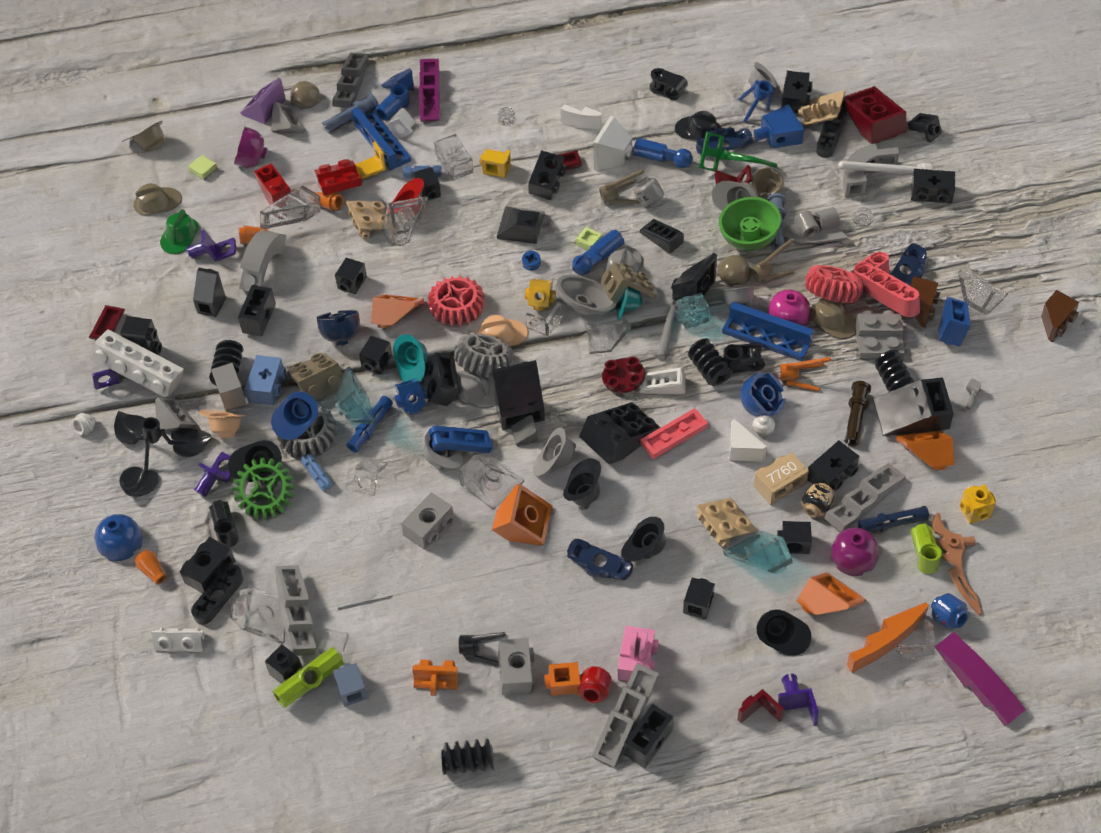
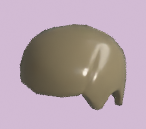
[290,81,320,109]
[751,167,784,200]
[717,255,751,286]

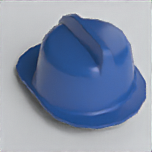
[271,391,318,440]

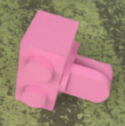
[618,626,659,682]

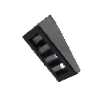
[640,219,684,254]

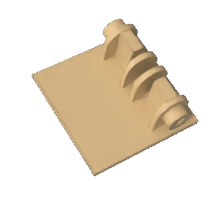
[798,90,845,127]
[346,201,397,239]
[696,498,757,548]

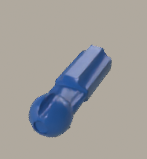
[633,138,693,168]
[572,229,624,275]

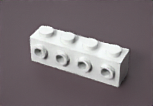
[91,329,184,397]

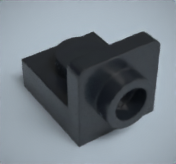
[907,113,942,142]

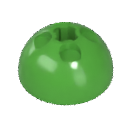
[719,197,781,251]

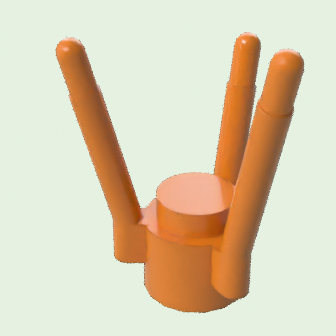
[780,357,831,391]

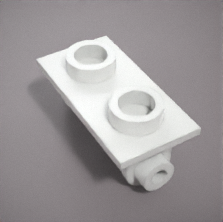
[151,627,205,652]

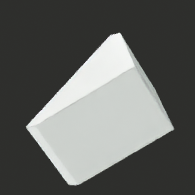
[730,419,767,462]

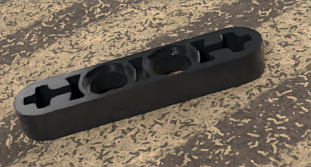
[816,104,848,158]

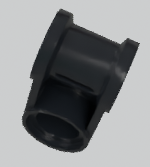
[649,68,688,100]
[723,343,765,373]

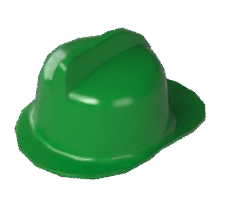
[160,209,199,254]

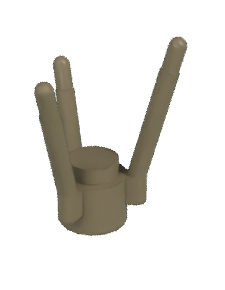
[599,170,644,206]
[750,239,794,283]

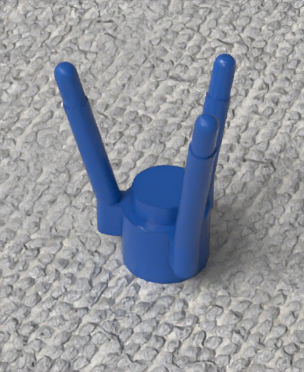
[738,80,775,122]

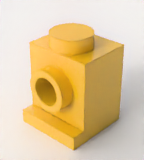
[480,149,511,178]

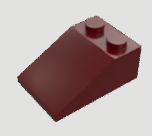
[842,86,907,144]

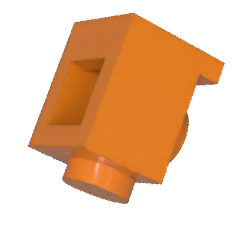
[544,662,580,696]

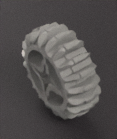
[454,333,513,377]
[276,404,337,458]

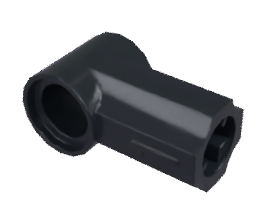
[208,500,239,548]

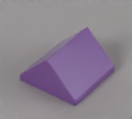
[240,77,286,124]

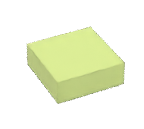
[188,155,217,179]
[575,227,603,250]

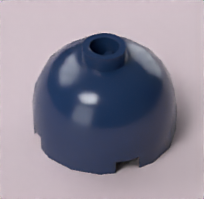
[317,310,360,346]

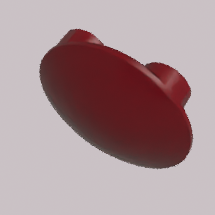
[602,356,645,393]

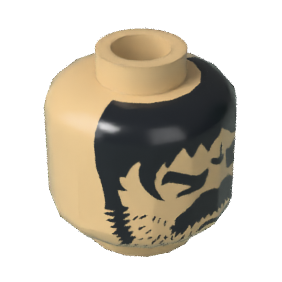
[801,483,836,518]

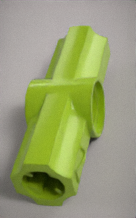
[272,647,344,708]

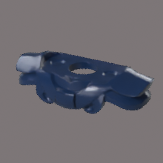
[696,127,753,154]
[890,243,927,286]
[567,538,633,580]

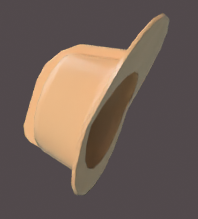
[477,315,528,346]
[198,410,245,438]

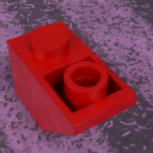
[254,163,293,212]

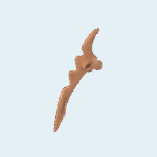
[933,513,982,616]

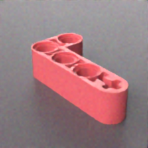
[854,252,920,317]

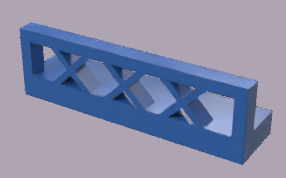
[351,107,411,170]
[722,302,814,361]

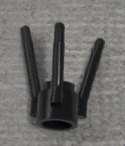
[458,632,514,667]

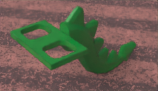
[699,132,778,172]

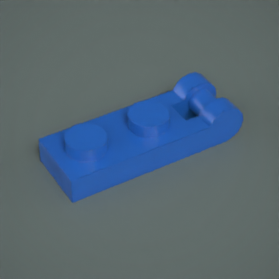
[428,426,493,453]

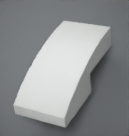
[561,105,603,130]

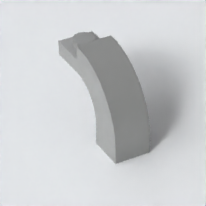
[842,144,899,197]
[239,230,286,291]

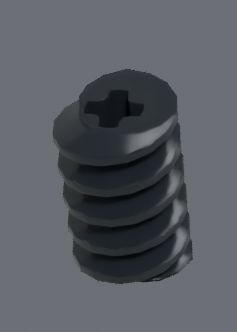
[688,338,733,386]
[209,340,244,386]
[875,349,914,392]
[441,738,494,775]

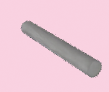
[657,305,678,360]

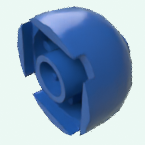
[740,372,785,417]
[94,514,143,561]

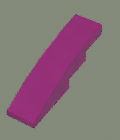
[419,58,440,122]
[934,632,1026,726]

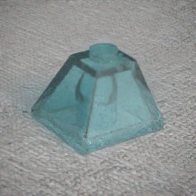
[335,366,375,425]
[723,531,793,574]

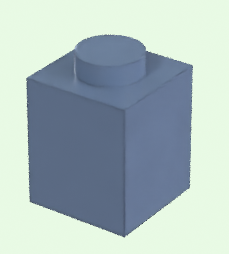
[333,663,368,707]

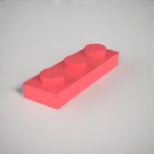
[640,408,708,460]

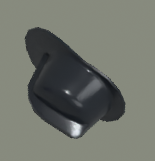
[675,111,721,140]
[228,440,282,482]
[563,458,601,509]
[621,516,666,562]
[756,609,812,656]

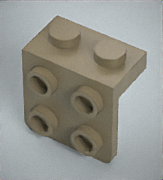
[601,262,658,303]
[287,353,347,401]

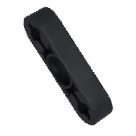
[191,564,244,625]

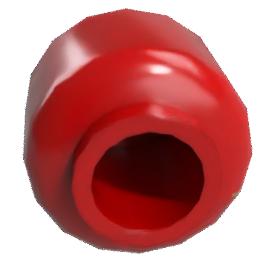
[578,666,612,703]

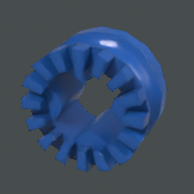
[522,251,541,271]

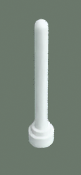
[838,161,933,174]

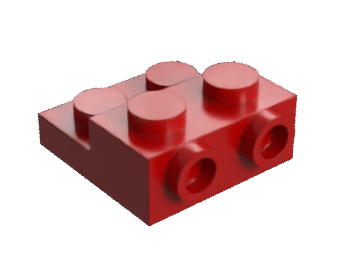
[314,159,362,196]

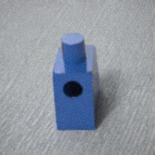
[753,105,804,148]

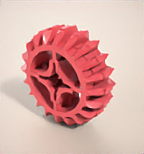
[805,265,864,304]
[428,274,485,327]

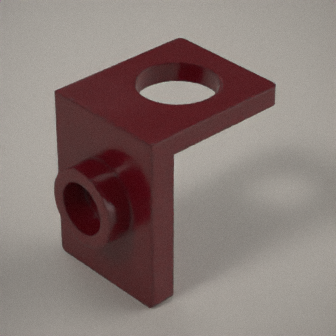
[714,165,752,185]
[737,689,784,723]

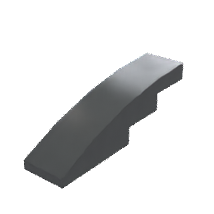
[332,52,369,108]

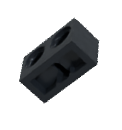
[528,150,567,200]
[424,352,460,406]

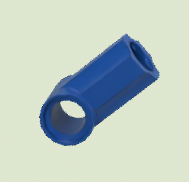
[375,83,410,121]

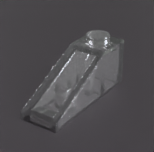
[260,186,321,230]

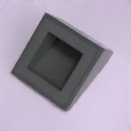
[511,415,538,446]

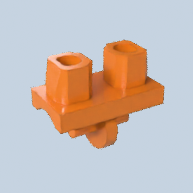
[412,659,458,696]

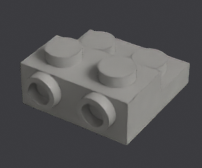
[855,310,904,359]

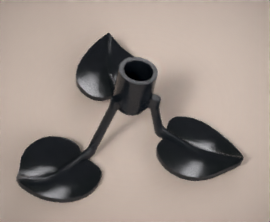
[114,411,211,497]

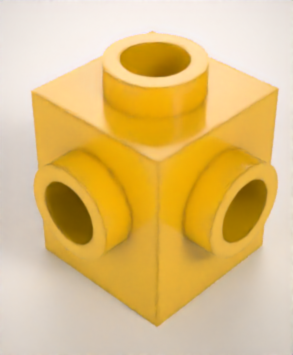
[525,279,556,311]
[959,484,996,524]

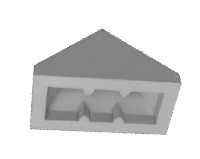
[271,102,306,133]
[155,397,197,430]

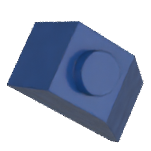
[938,296,971,347]

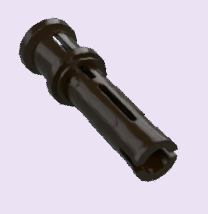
[844,381,871,446]

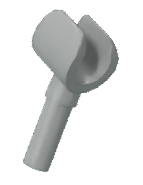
[966,379,981,410]

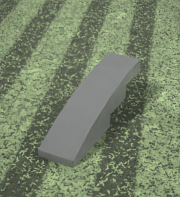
[824,463,906,532]
[275,565,316,656]
[592,663,661,767]

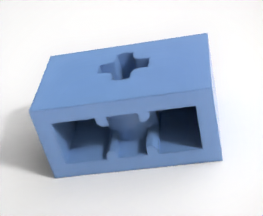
[245,355,286,405]

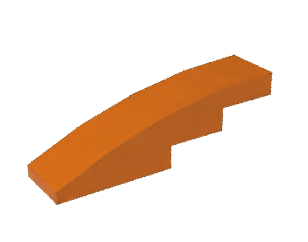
[847,602,929,673]

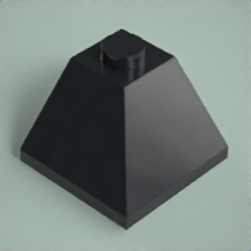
[497,206,545,244]
[671,253,717,309]

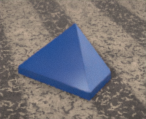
[381,68,415,91]

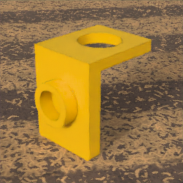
[355,142,386,180]

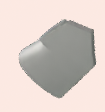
[784,207,848,245]

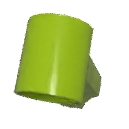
[910,524,942,574]

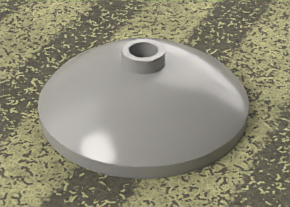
[555,275,617,316]

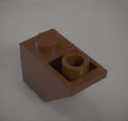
[910,276,941,328]
[1041,290,1079,342]

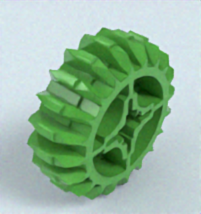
[232,458,295,520]

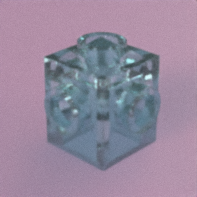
[675,293,710,329]

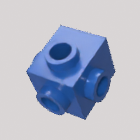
[394,378,428,414]

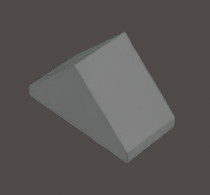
[211,363,246,411]

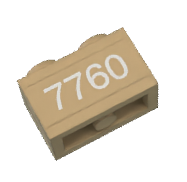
[754,452,809,505]

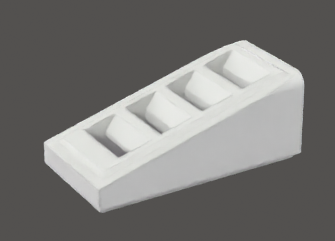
[639,367,686,394]

